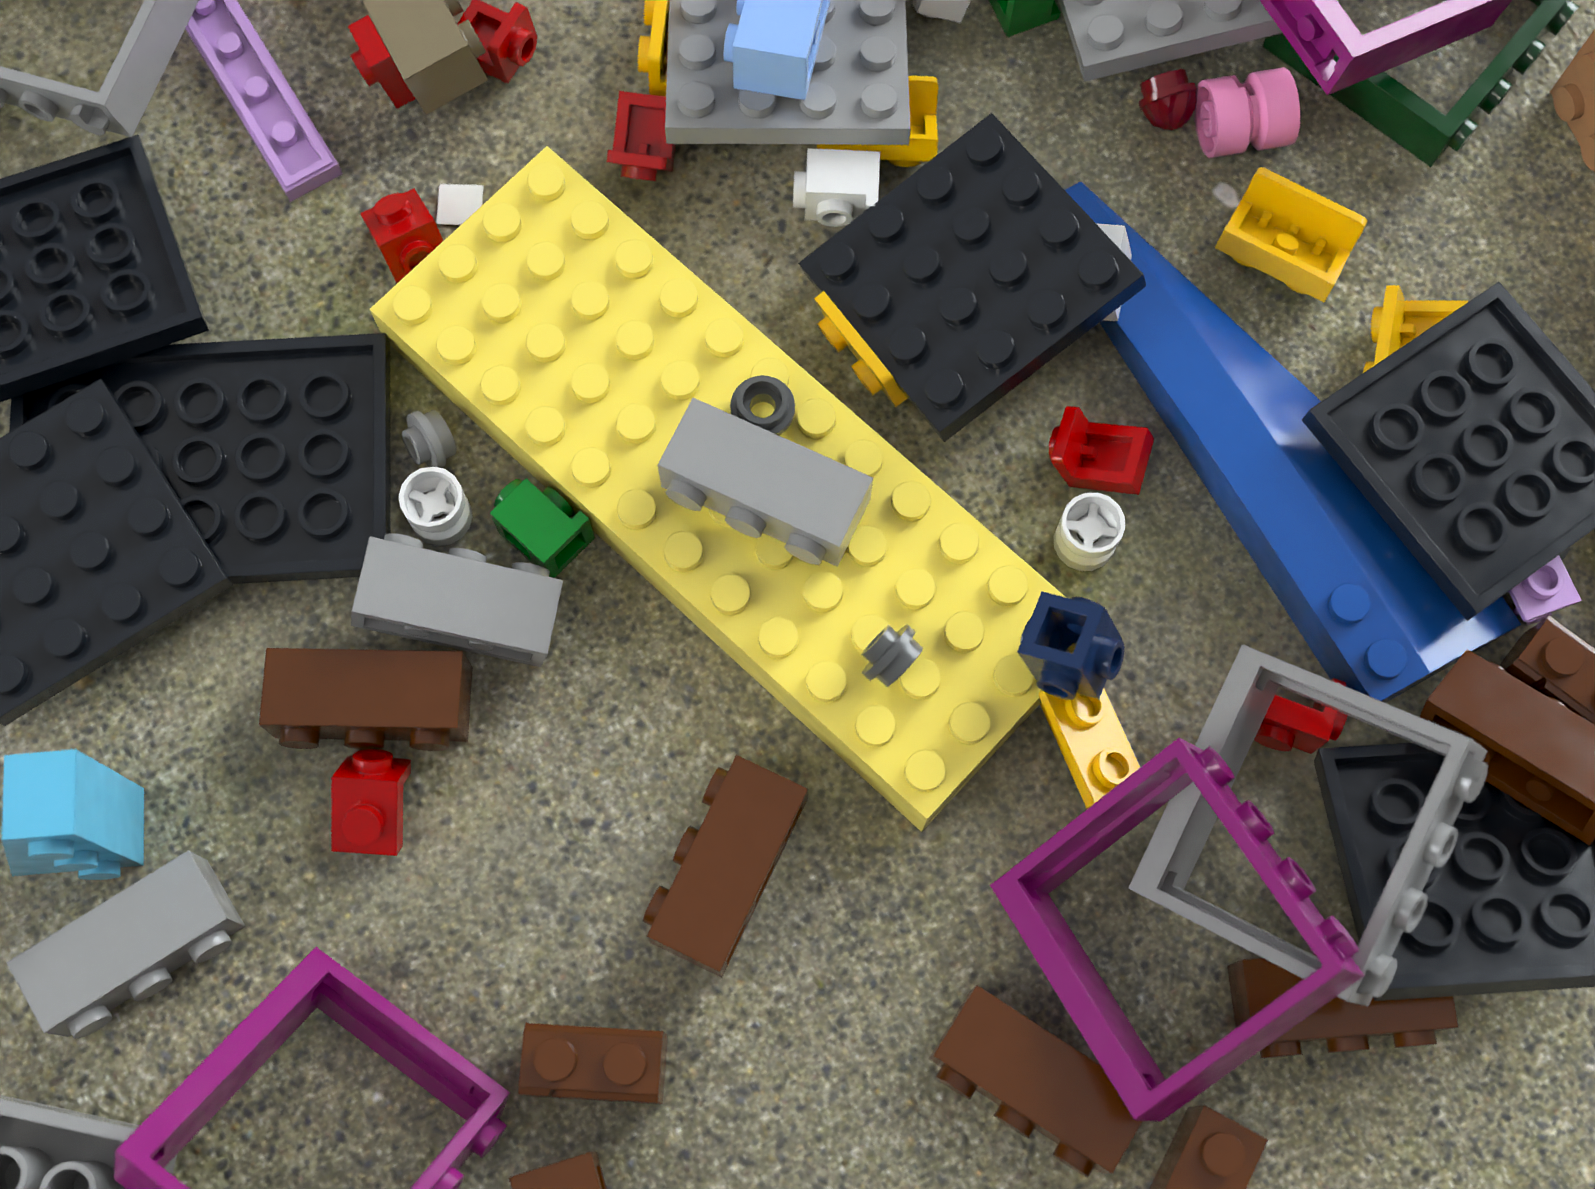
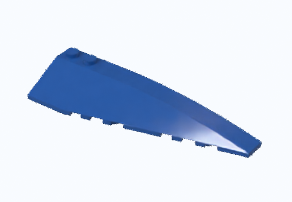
[1065,181,1521,703]

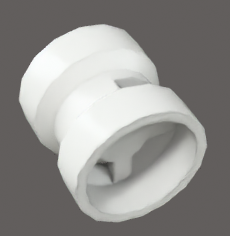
[399,466,472,546]
[1054,493,1125,571]

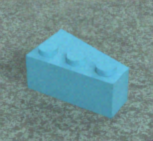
[2,749,144,880]

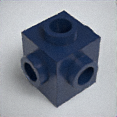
[1017,591,1125,700]

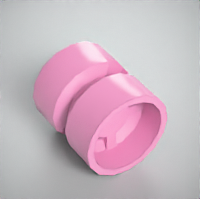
[1195,67,1300,159]

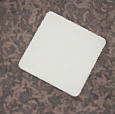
[436,184,483,225]

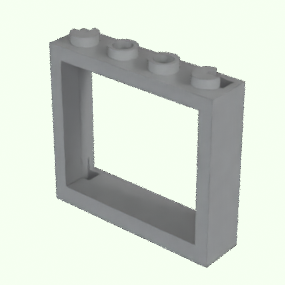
[0,0,199,137]
[1128,644,1488,1007]

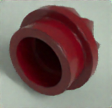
[1138,69,1198,130]

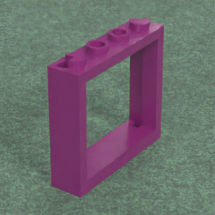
[1260,0,1512,95]
[990,738,1365,1122]
[114,947,510,1189]

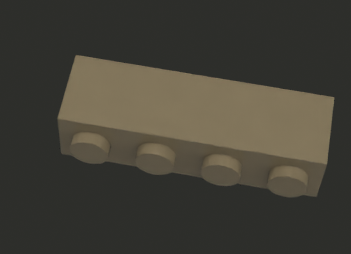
[362,0,488,115]

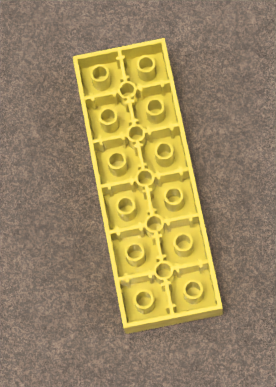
[369,146,1065,832]

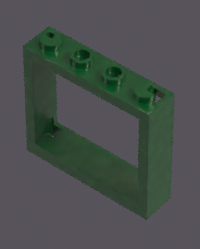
[1262,0,1579,167]

